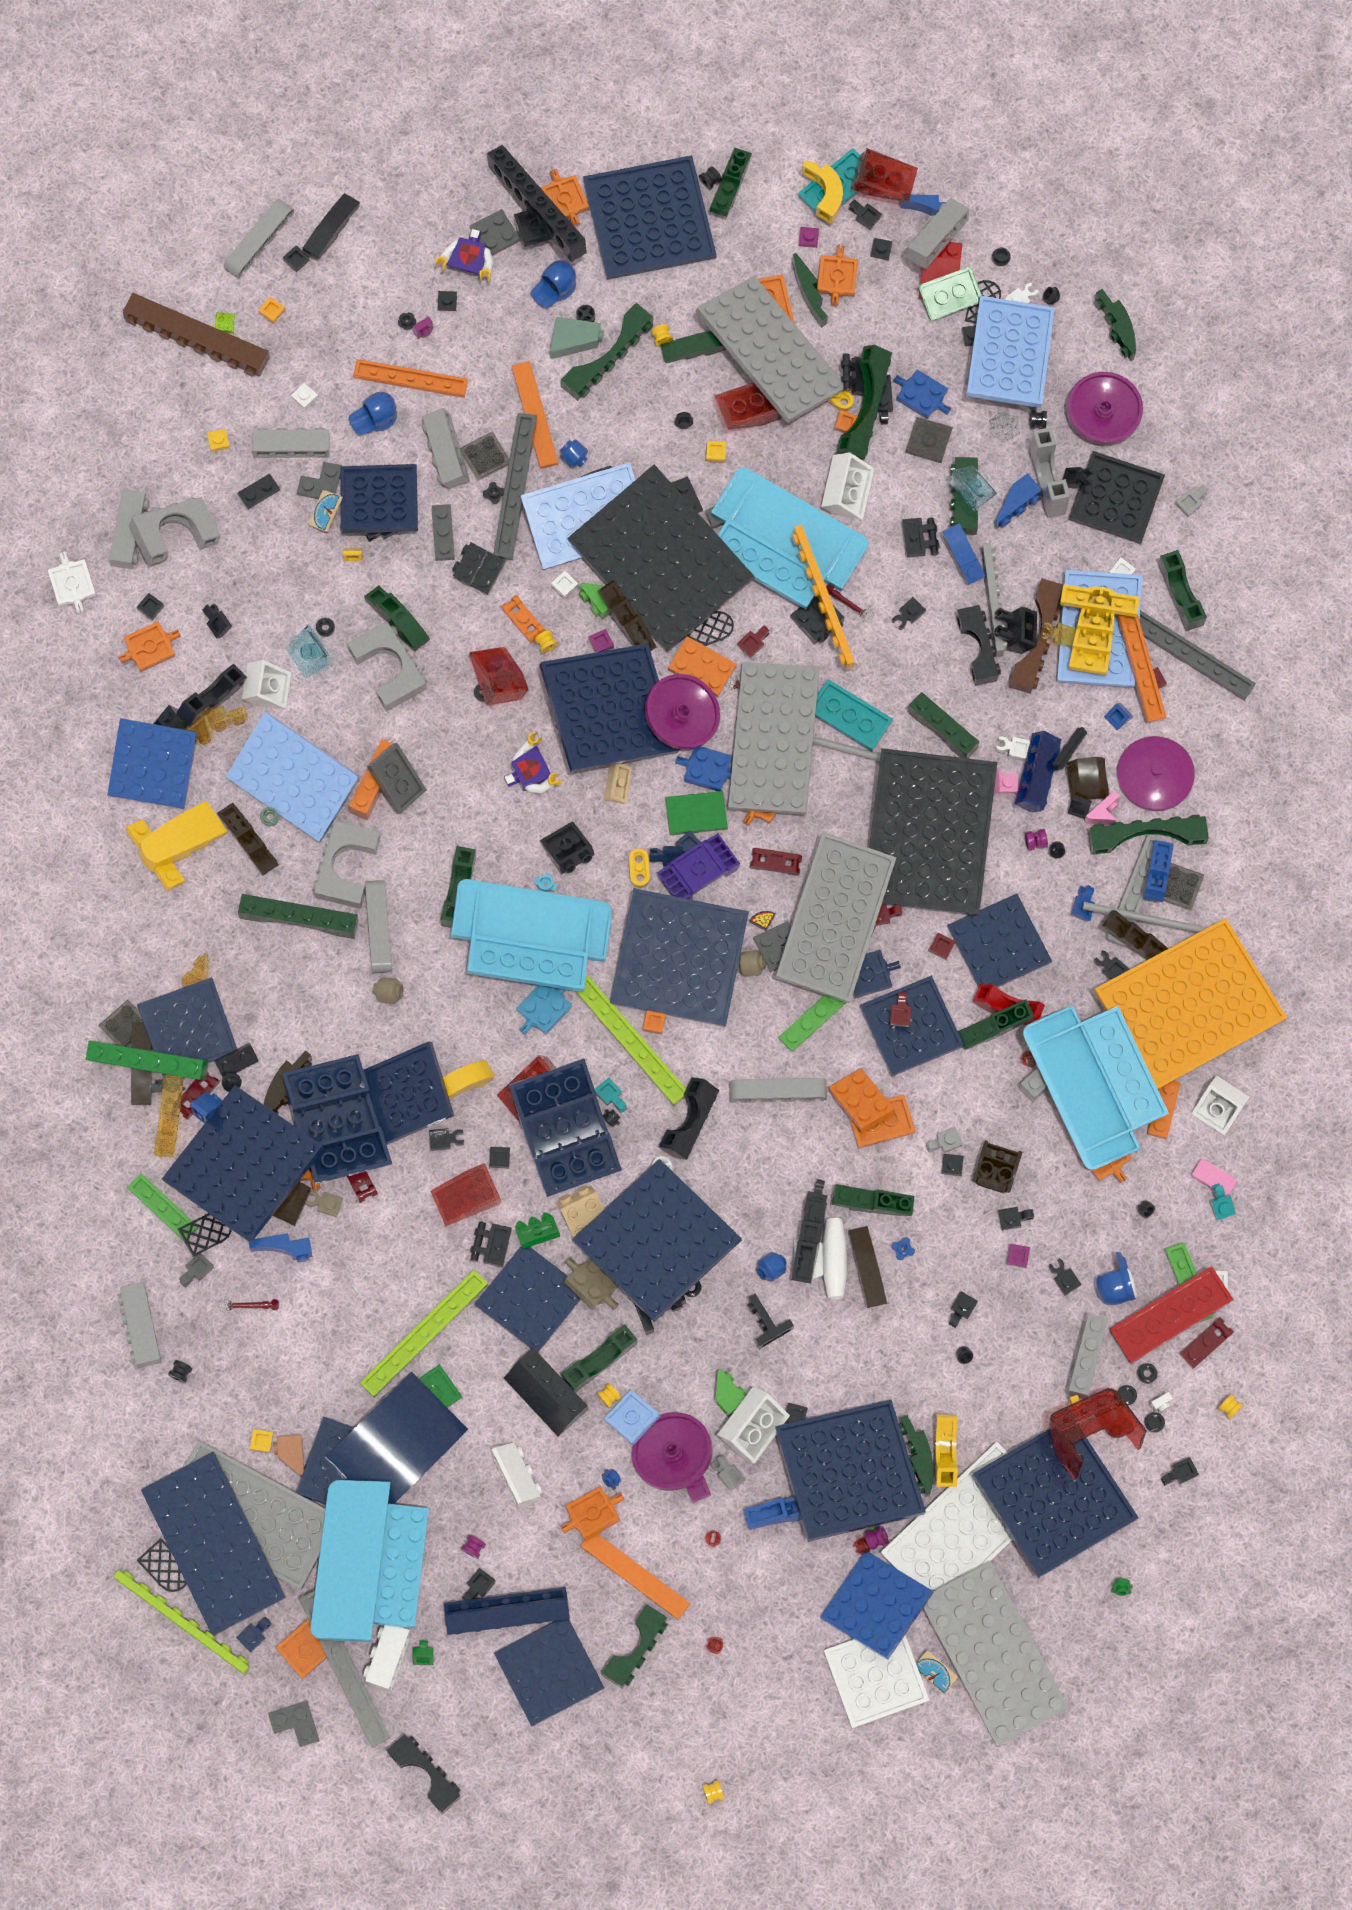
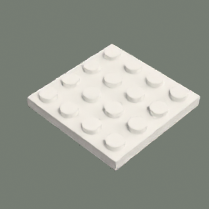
[823,1636,929,1729]

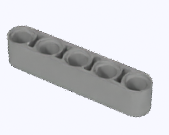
[224,199,294,278]
[365,880,392,974]
[730,1078,827,1103]

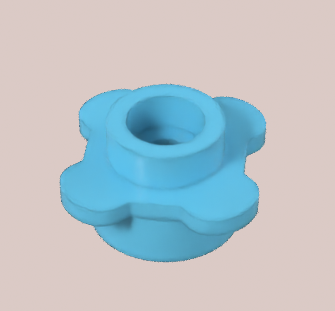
[534,873,557,892]

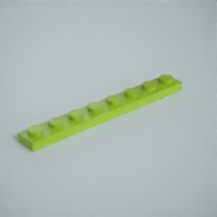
[575,975,686,1106]
[359,1270,488,1398]
[113,1570,250,1675]

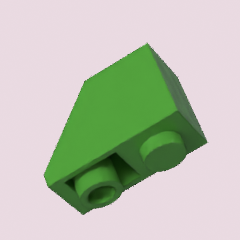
[578,583,611,620]
[715,1369,747,1418]

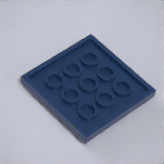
[340,464,418,534]
[947,893,1052,988]
[860,975,964,1077]
[137,977,237,1079]
[364,1041,455,1145]
[474,1247,581,1353]
[296,1416,354,1505]
[494,1619,605,1727]

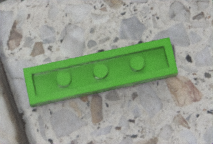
[778,995,846,1052]
[127,1173,198,1241]
[1165,1242,1214,1322]

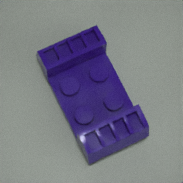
[657,833,740,900]

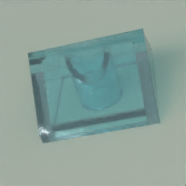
[950,465,997,511]
[286,625,331,679]

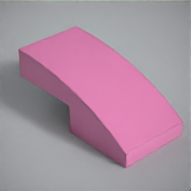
[1192,1159,1237,1195]

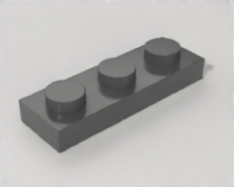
[432,504,455,561]

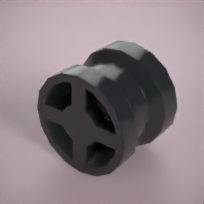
[699,166,722,190]
[576,305,595,322]
[1030,410,1047,429]
[168,1360,193,1384]

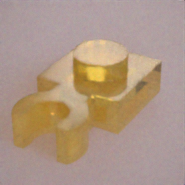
[1040,623,1076,648]

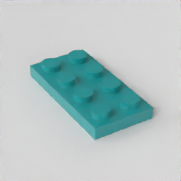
[798,148,878,221]
[816,679,893,751]

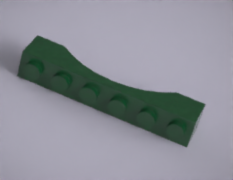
[561,303,653,401]
[836,344,892,460]
[1088,815,1209,855]
[238,894,359,939]

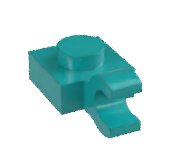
[595,1078,627,1113]
[1210,1183,1236,1220]

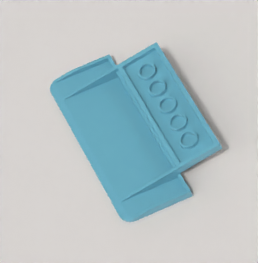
[711,468,868,609]
[450,879,612,992]
[1023,1005,1169,1170]
[310,1480,429,1642]

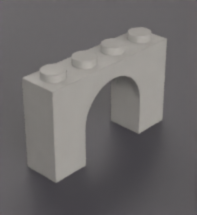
[1029,427,1070,518]
[129,497,220,565]
[347,621,427,712]
[312,821,381,909]

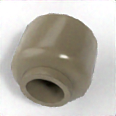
[737,950,766,977]
[373,977,404,1004]

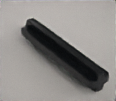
[1052,727,1087,771]

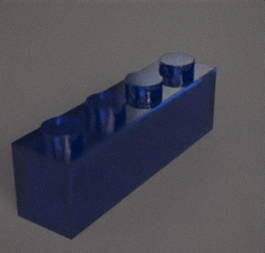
[1014,731,1062,813]

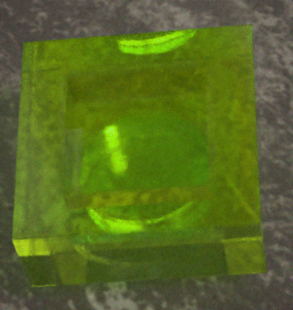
[215,312,235,334]

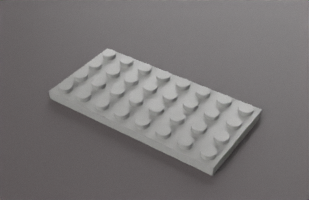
[695,276,844,423]
[728,662,820,815]
[775,832,896,1003]
[184,1440,326,1590]
[923,1561,1069,1747]

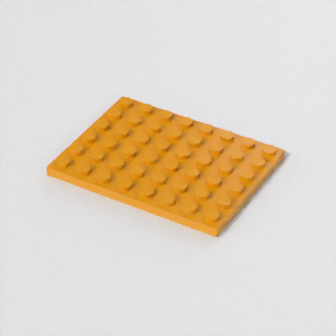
[1093,918,1287,1089]

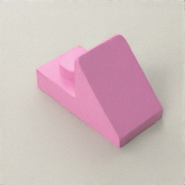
[994,769,1018,794]
[1085,791,1119,825]

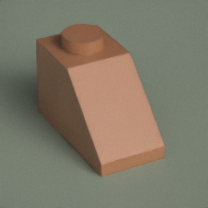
[274,1434,305,1478]

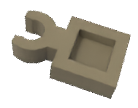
[305,1191,343,1217]

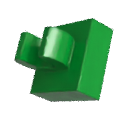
[413,1640,434,1665]

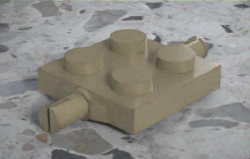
[564,1257,619,1310]

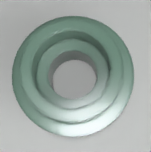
[260,807,280,826]

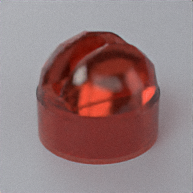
[1021,1051,1036,1067]
[705,1530,721,1547]
[853,1537,871,1554]
[706,1637,723,1654]

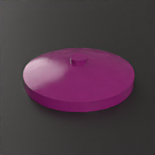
[1067,372,1143,445]
[645,674,720,750]
[1117,736,1195,811]
[632,1412,713,1491]

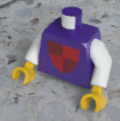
[435,229,494,282]
[504,732,562,794]

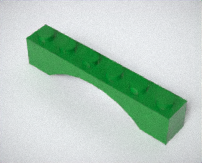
[85,1040,209,1080]

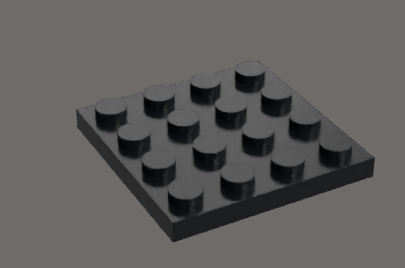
[1069,451,1165,544]

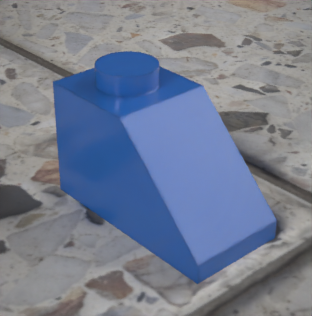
[190,1092,222,1124]

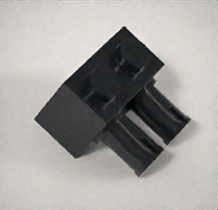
[994,606,1037,654]

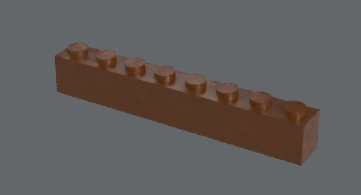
[123,292,270,377]

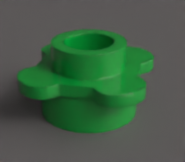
[1111,1578,1133,1596]

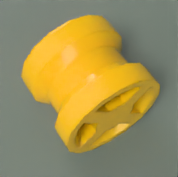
[651,324,673,347]
[535,630,558,653]
[596,1383,621,1409]
[1218,1394,1244,1419]
[702,1780,724,1805]

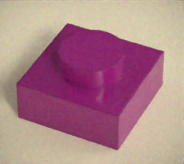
[799,227,819,248]
[413,316,433,339]
[588,629,614,652]
[1007,1244,1030,1268]
[686,1476,711,1503]

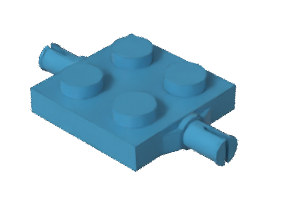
[516,985,572,1035]

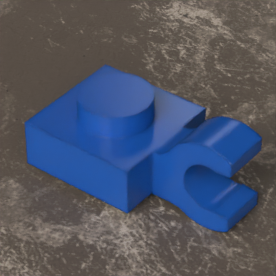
[1072,885,1095,921]

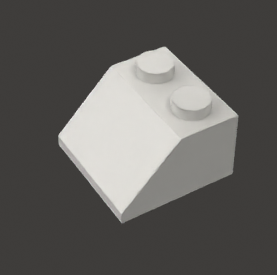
[242,660,291,709]
[1191,1076,1250,1136]

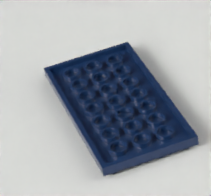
[141,1452,286,1636]

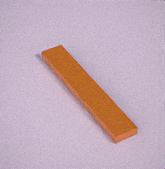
[353,359,468,398]
[512,361,559,469]
[1116,614,1167,723]
[580,1534,690,1620]

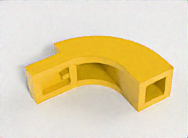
[802,159,843,225]
[443,1060,495,1100]
[934,1414,958,1487]

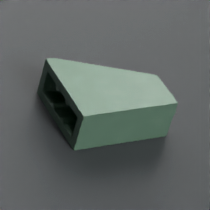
[550,317,604,359]

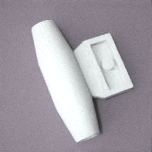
[794,1218,847,1300]

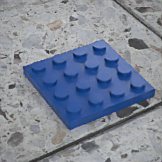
[107,718,197,809]
[820,1550,933,1660]

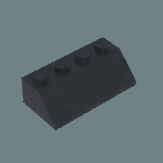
[504,1348,588,1437]

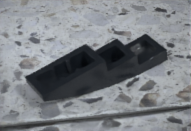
[302,193,360,259]
[791,1200,827,1284]

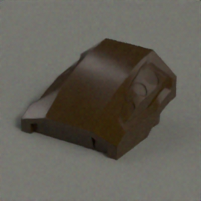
[1066,757,1109,801]
[972,1140,1023,1193]
[273,1181,311,1227]

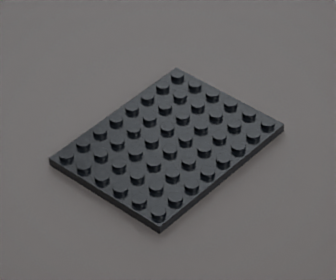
[567,464,755,652]
[869,748,998,915]

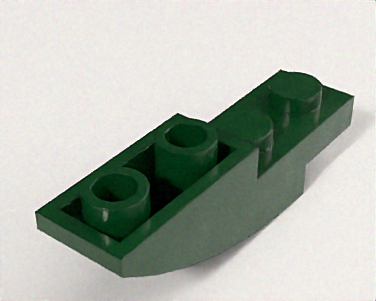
[710,147,752,217]
[1094,289,1136,361]
[364,585,430,651]
[958,999,1034,1050]
[832,1184,915,1216]
[899,1415,933,1497]

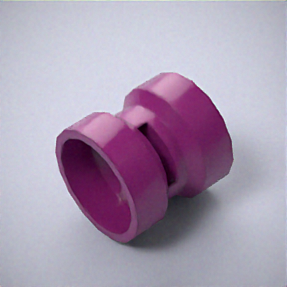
[1025,829,1048,851]

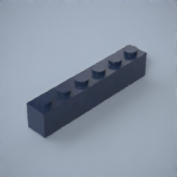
[444,1587,570,1635]

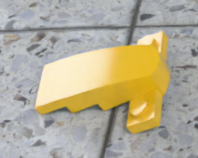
[1060,584,1140,676]
[125,801,228,891]

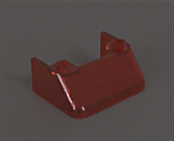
[1049,1388,1147,1480]

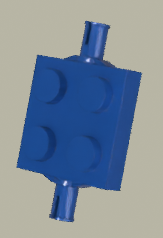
[893,369,951,419]
[675,746,732,791]

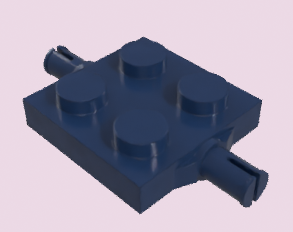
[853,950,901,998]

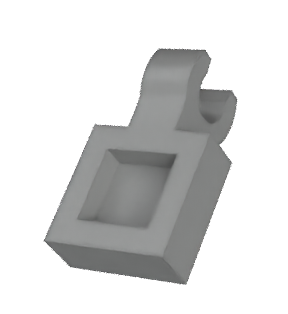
[1175,485,1208,517]
[926,1127,963,1153]
[710,1455,746,1491]

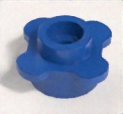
[892,1237,915,1260]
[602,1469,621,1490]

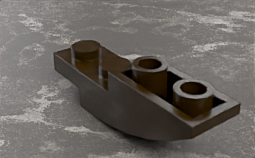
[263,1050,312,1114]

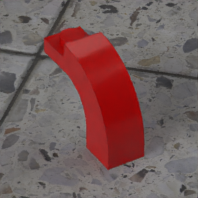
[973,984,1045,1025]

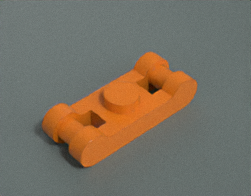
[500,595,546,643]

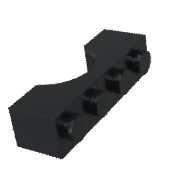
[956,605,1001,686]
[176,664,247,727]
[659,1077,720,1160]
[386,1734,461,1815]

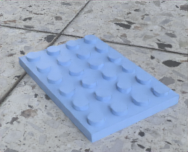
[966,296,1055,408]
[520,462,635,569]
[1057,570,1143,688]
[226,712,361,842]

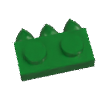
[515,1212,560,1249]

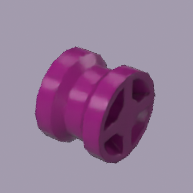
[865,1526,889,1550]
[461,1535,486,1559]

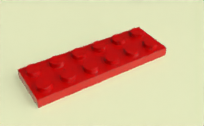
[1109,1266,1234,1364]

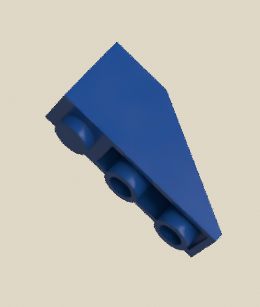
[995,473,1042,529]

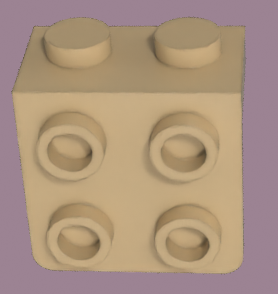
[555,1185,604,1238]

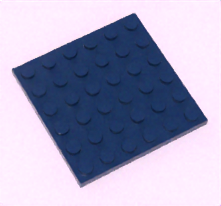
[583,155,717,280]
[539,643,680,772]
[610,888,749,1027]
[162,1085,324,1243]
[572,1159,742,1322]
[775,1399,926,1542]
[971,1416,1139,1579]

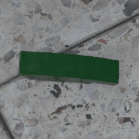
[792,253,828,328]
[661,331,726,363]

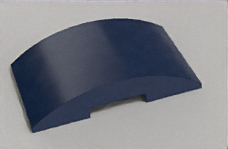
[282,1054,392,1184]
[509,1058,622,1197]
[326,1372,468,1504]

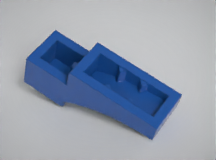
[900,194,946,216]
[942,523,986,584]
[1144,840,1174,902]
[249,1233,313,1262]
[744,1497,801,1530]

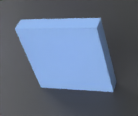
[603,1390,661,1445]

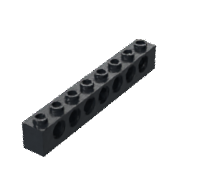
[487,144,587,262]

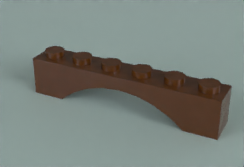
[1009,578,1064,694]

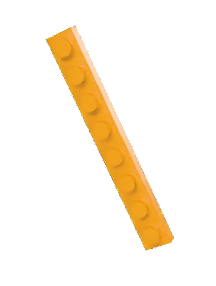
[792,524,855,670]

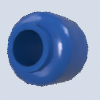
[560,440,588,468]
[756,1252,787,1282]

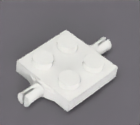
[48,552,96,614]

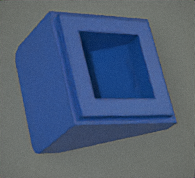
[1104,703,1134,730]

